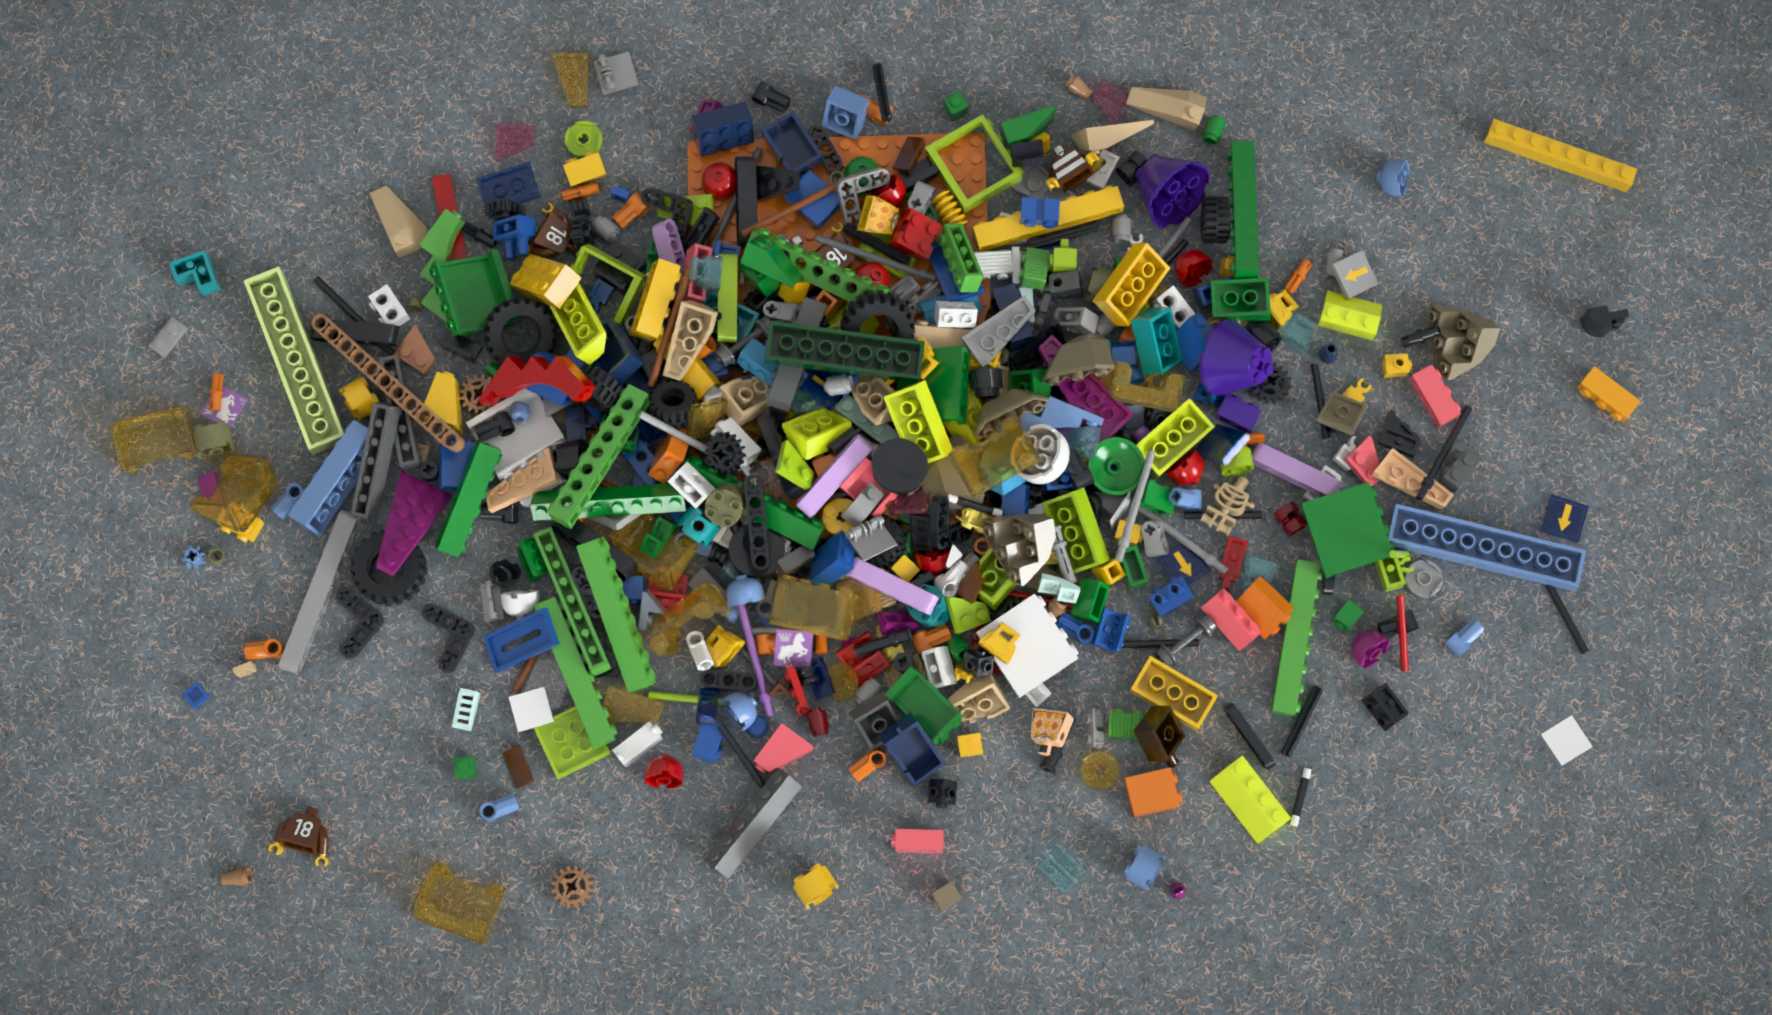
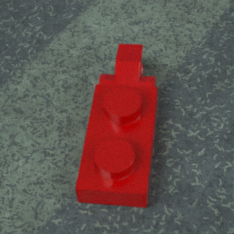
[1219,536,1248,591]
[784,662,810,717]

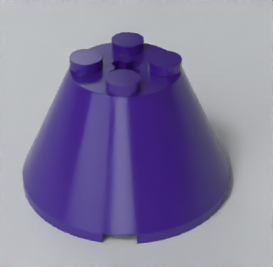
[1135,154,1210,228]
[1199,320,1274,396]

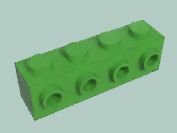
[938,224,983,292]

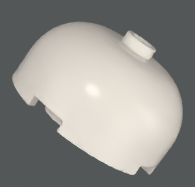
[1011,424,1070,484]

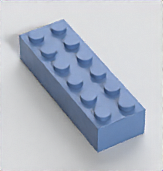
[288,420,368,537]

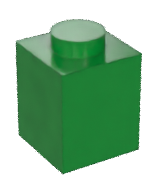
[943,90,969,122]
[1332,600,1364,632]
[453,755,478,780]

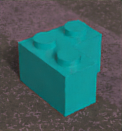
[169,250,222,296]

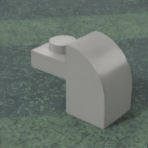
[841,482,885,528]

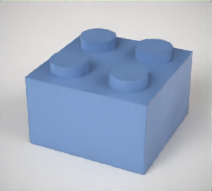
[821,86,869,140]

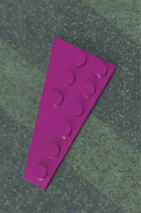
[1038,335,1134,450]
[376,470,451,576]

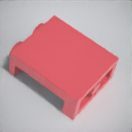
[840,457,898,517]

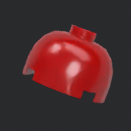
[701,162,737,201]
[868,174,907,208]
[1175,249,1213,288]
[851,261,890,294]
[1166,449,1204,485]
[914,546,951,576]
[644,754,684,789]

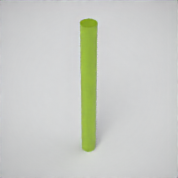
[1389,550,1410,558]
[648,691,725,706]

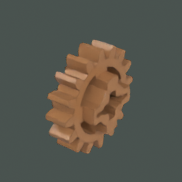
[459,374,501,416]
[551,866,594,909]

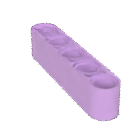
[652,219,686,301]
[795,434,873,518]
[1252,443,1342,497]
[845,557,939,616]

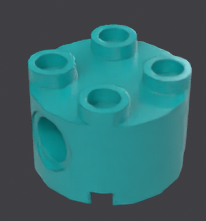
[677,505,721,547]
[906,584,950,628]

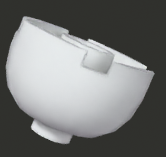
[501,590,540,620]

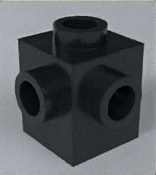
[1144,398,1174,429]
[963,648,994,678]
[928,779,957,809]

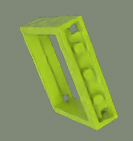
[925,114,1023,214]
[552,244,648,340]

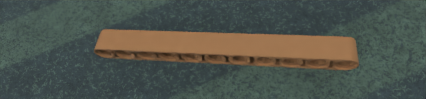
[311,314,465,452]

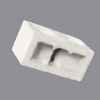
[368,284,410,326]
[1152,285,1195,331]
[934,301,977,328]

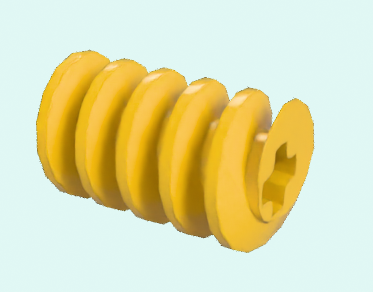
[932,190,969,227]

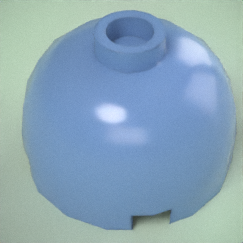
[1377,159,1409,197]
[726,574,765,607]
[720,692,757,732]

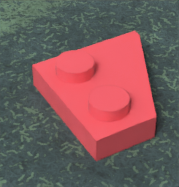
[1343,435,1380,486]

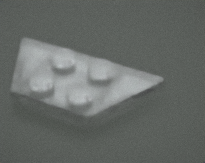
[525,649,568,710]

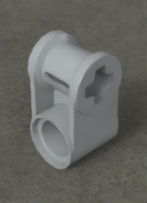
[908,181,936,215]
[763,301,798,323]
[1141,519,1169,558]

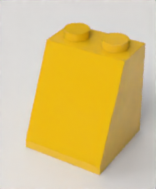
[424,371,463,435]

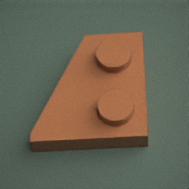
[393,325,436,376]

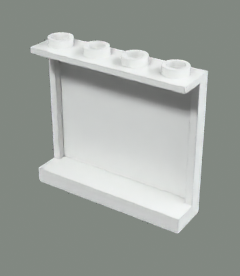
[466,388,567,482]
[976,594,1079,698]

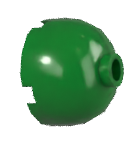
[844,156,881,195]

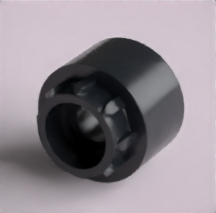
[1247,321,1282,351]
[969,368,1003,399]

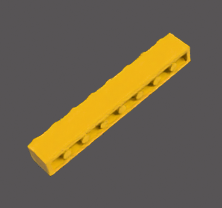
[1484,119,1637,192]
[973,185,1124,252]

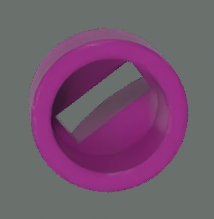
[1169,882,1186,899]

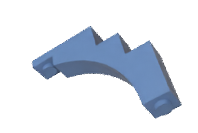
[979,396,1104,475]

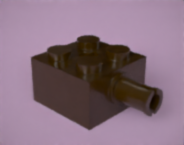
[1133,706,1186,768]

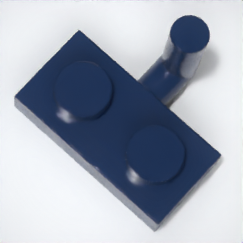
[565,407,599,441]

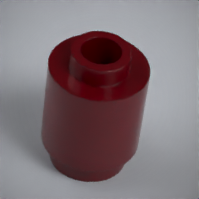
[807,707,830,737]

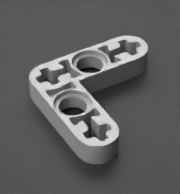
[836,167,890,227]

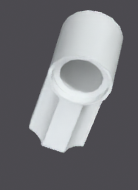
[934,559,970,597]
[686,631,714,671]

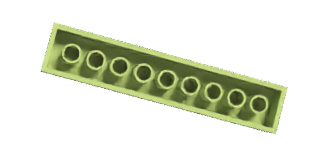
[243,266,345,455]

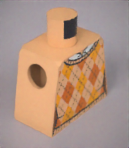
[1031,708,1074,756]

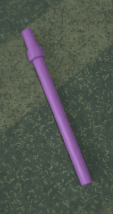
[737,604,774,717]

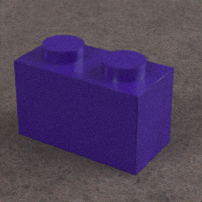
[1216,394,1261,434]

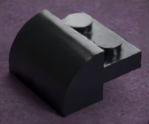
[1580,305,1629,337]

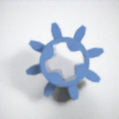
[181,545,207,570]

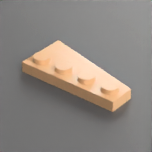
[486,448,559,513]
[1371,448,1454,510]

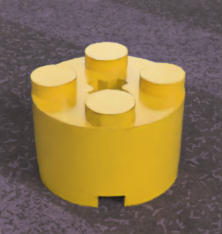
[338,377,379,422]
[822,498,854,537]
[793,863,839,908]

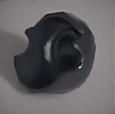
[489,559,521,588]

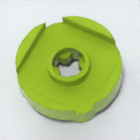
[565,121,603,158]

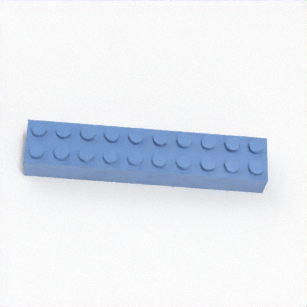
[1387,504,1586,591]

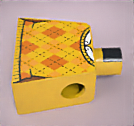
[857,195,899,235]

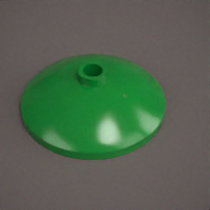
[1087,437,1145,495]

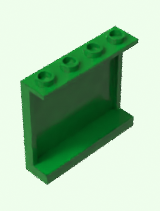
[429,249,520,337]
[896,345,970,425]
[1301,482,1396,579]

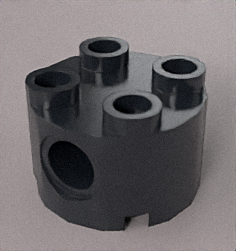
[555,439,592,480]

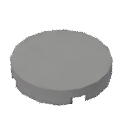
[1404,560,1443,598]

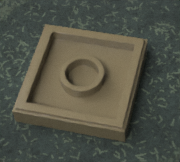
[1317,391,1367,435]

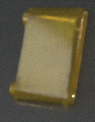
[108,404,196,473]
[190,453,277,532]
[608,513,698,592]
[649,583,732,657]
[414,862,507,944]

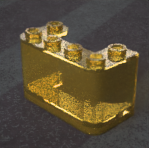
[767,574,858,641]

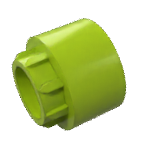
[1218,442,1254,477]

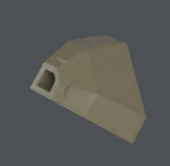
[1426,304,1500,380]
[1042,334,1114,386]
[974,388,1049,439]
[914,434,985,512]
[983,514,1056,586]

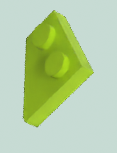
[775,440,814,490]
[945,597,991,634]

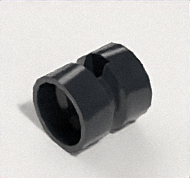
[1116,151,1148,186]

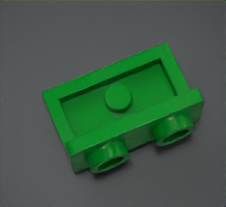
[516,538,549,583]

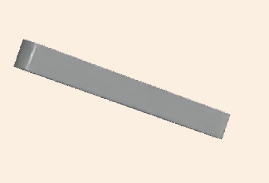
[279,509,361,675]

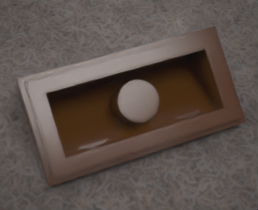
[893,137,925,175]
[503,744,535,789]

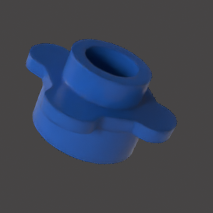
[1193,383,1210,405]

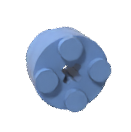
[1124,845,1165,891]

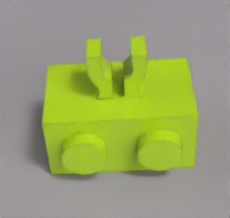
[1048,239,1077,274]
[1374,556,1414,593]

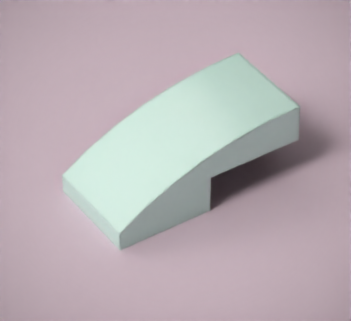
[1038,573,1080,603]

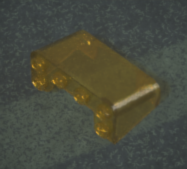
[1096,361,1185,412]
[948,416,1040,497]

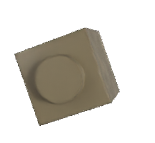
[930,881,962,911]

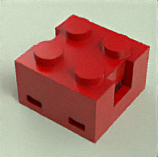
[888,208,943,261]

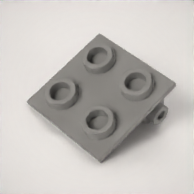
[593,51,639,95]
[844,516,897,561]

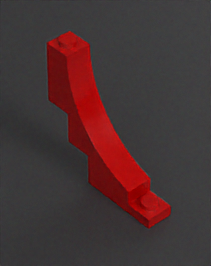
[478,356,596,406]

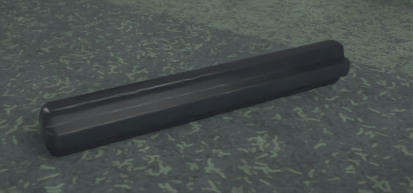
[872,63,892,122]
[1027,220,1099,248]
[843,222,912,265]
[1281,686,1323,757]

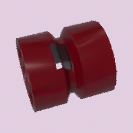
[1273,501,1308,537]

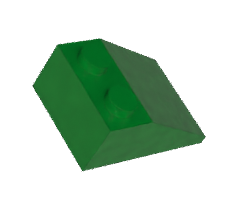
[1000,105,1055,151]
[740,234,803,288]
[1211,277,1271,322]
[1008,369,1051,429]

